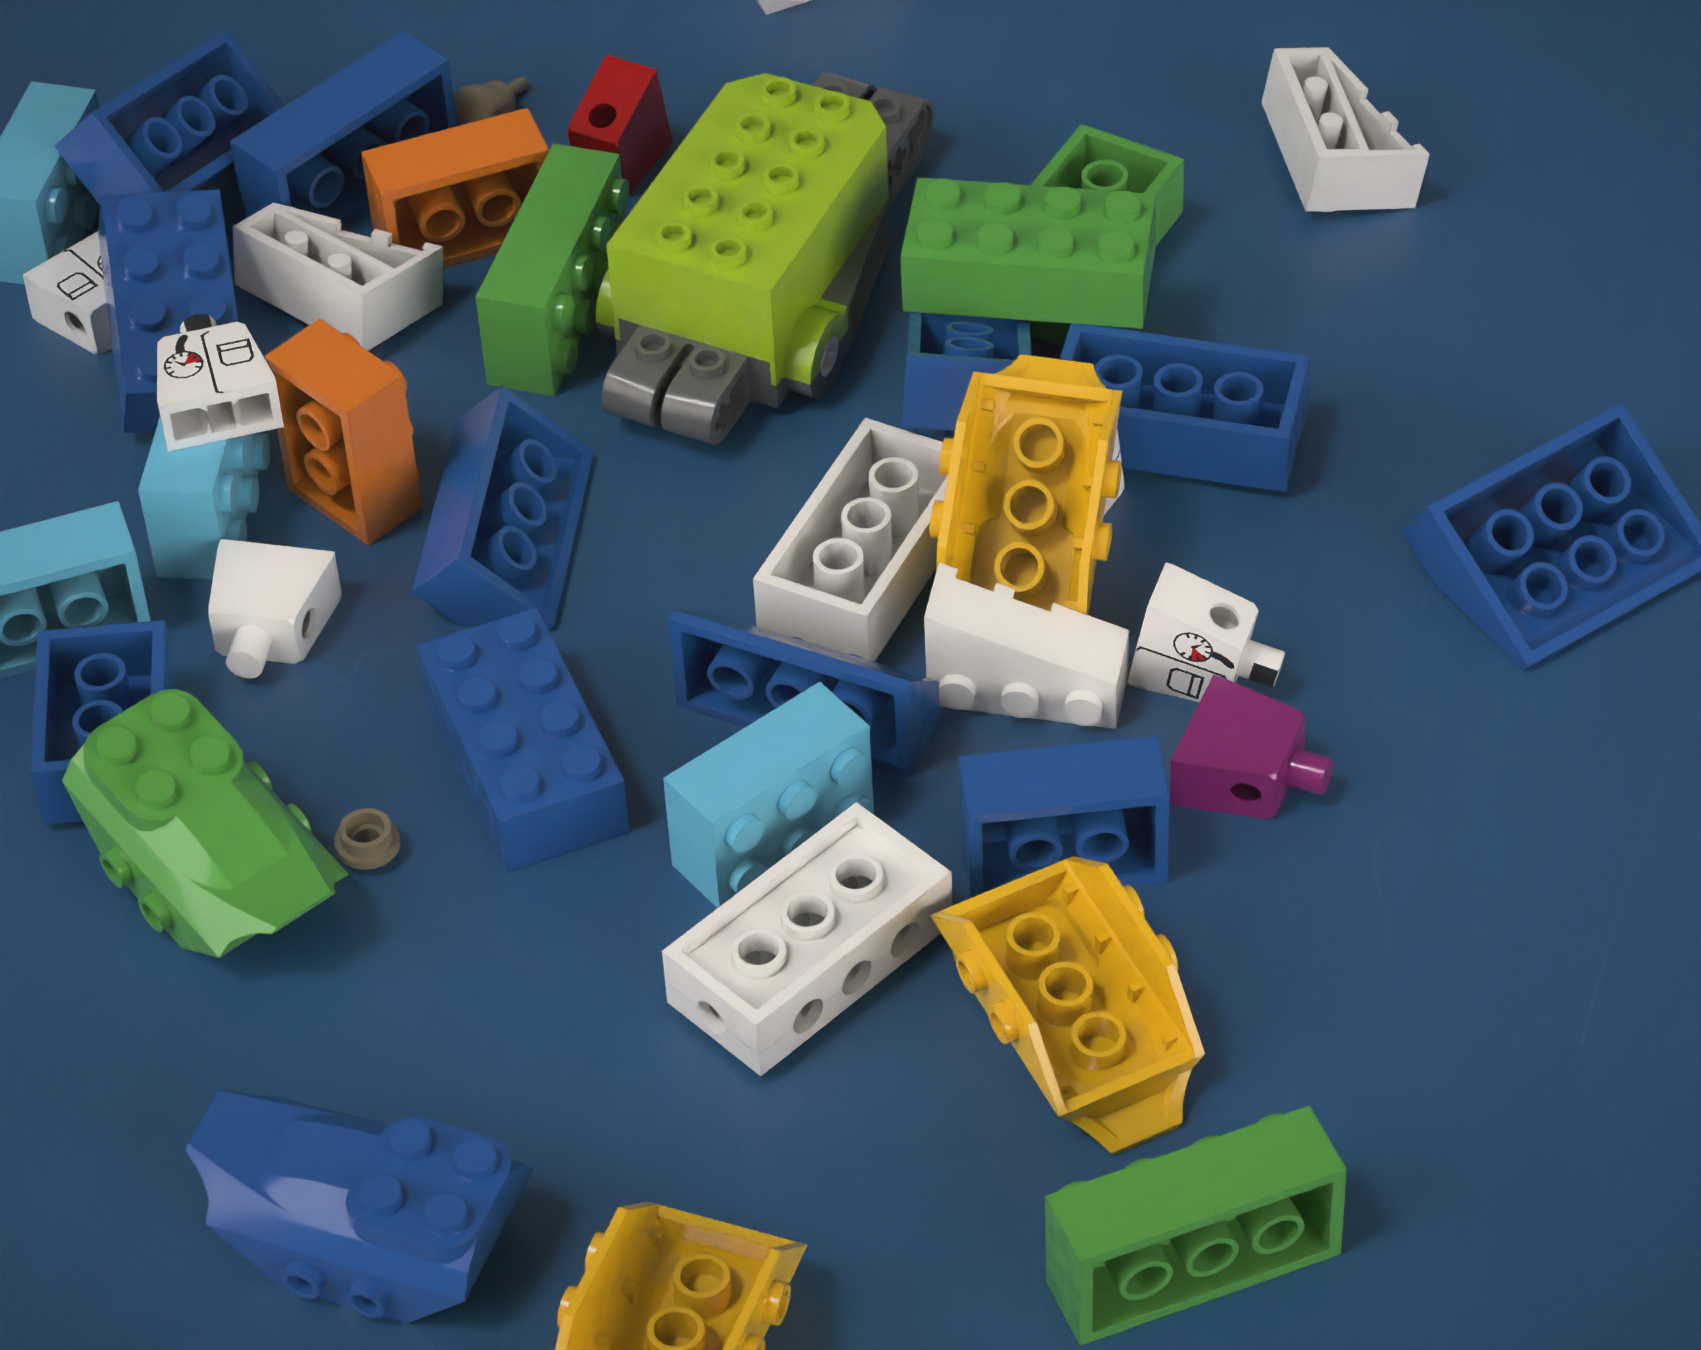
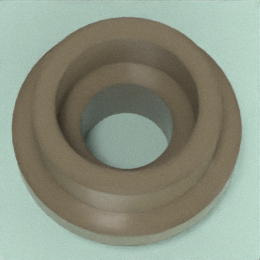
[334,808,401,870]

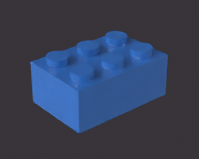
[902,312,1031,438]
[31,620,177,825]
[958,736,1169,898]

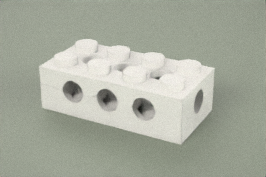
[662,802,953,1076]

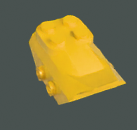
[929,354,1123,615]
[930,856,1205,1155]
[555,1202,807,1350]

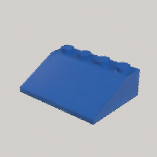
[1401,402,1701,670]

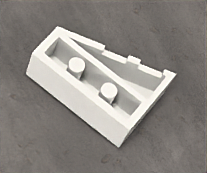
[1261,47,1430,212]
[233,203,443,351]
[924,562,1129,729]

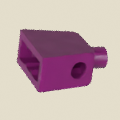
[1170,675,1334,819]

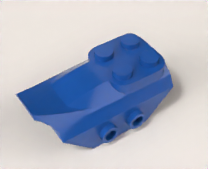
[186,1089,534,1324]

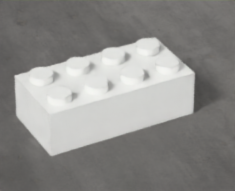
[753,418,948,662]

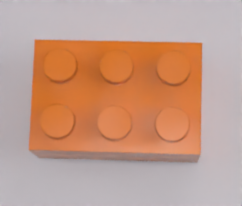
[361,108,549,269]
[264,318,423,546]

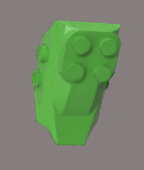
[62,689,349,958]

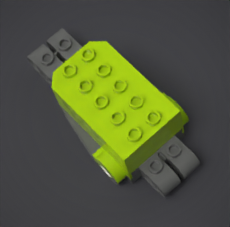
[596,72,934,446]

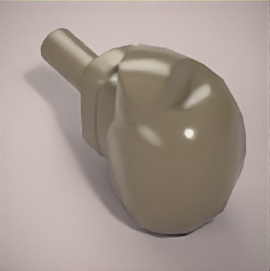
[454,76,529,126]

